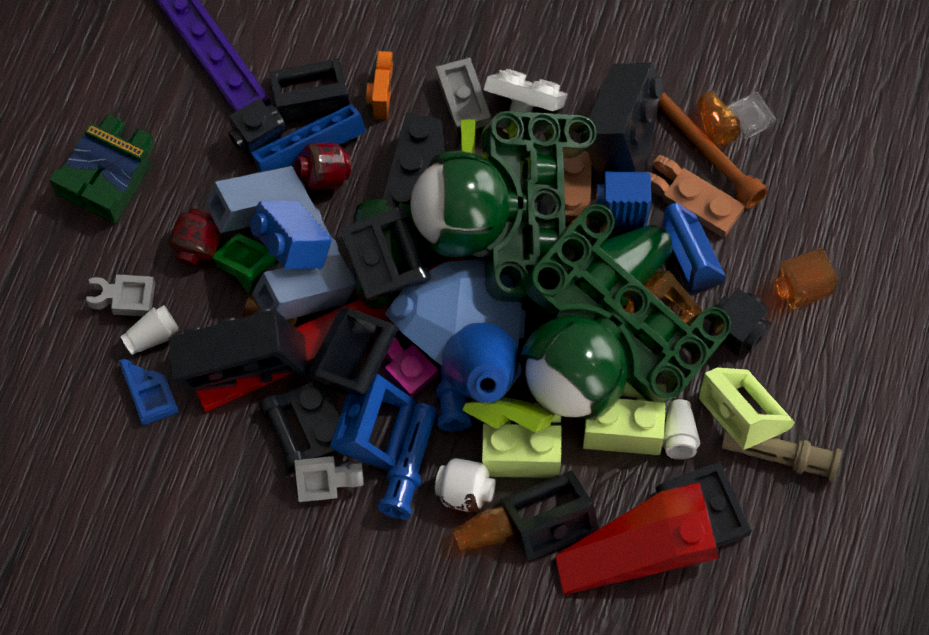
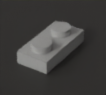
[436,58,491,134]

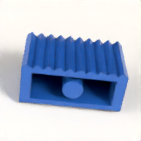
[594,172,651,237]
[250,201,332,271]

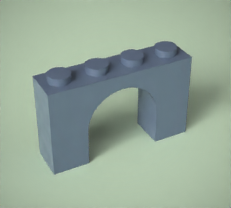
[205,166,357,320]

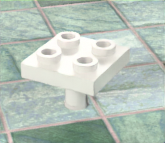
[484,69,567,133]

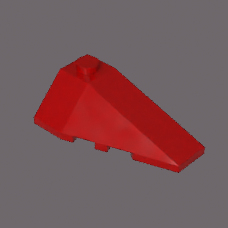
[555,482,718,595]

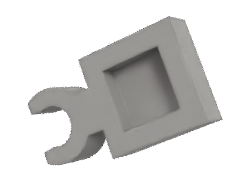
[86,274,155,316]

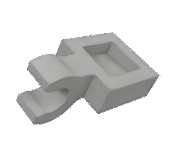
[295,456,364,502]

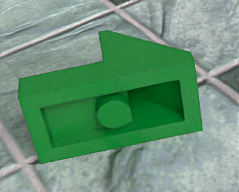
[212,233,279,297]

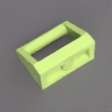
[699,368,794,450]

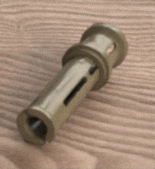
[722,431,842,483]

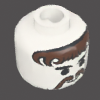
[435,458,495,512]

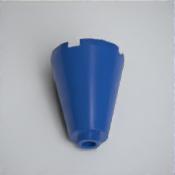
[442,322,520,403]

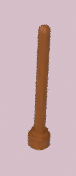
[658,92,768,209]

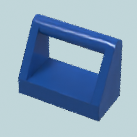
[662,203,726,295]
[330,374,417,471]

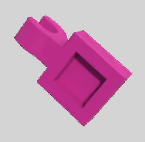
[376,338,439,398]

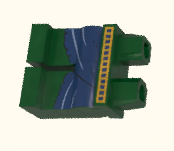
[49,114,155,225]

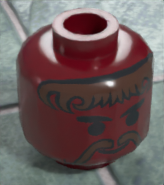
[294,142,351,191]
[169,208,222,266]

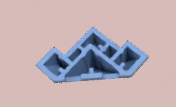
[385,258,526,397]

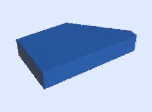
[119,359,179,426]

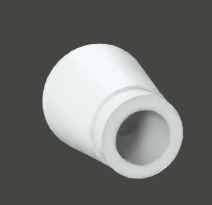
[121,305,180,355]
[662,399,700,459]

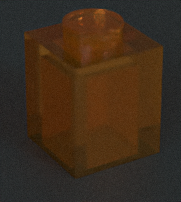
[775,248,838,310]

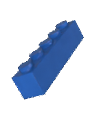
[251,104,366,173]

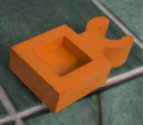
[366,51,393,120]

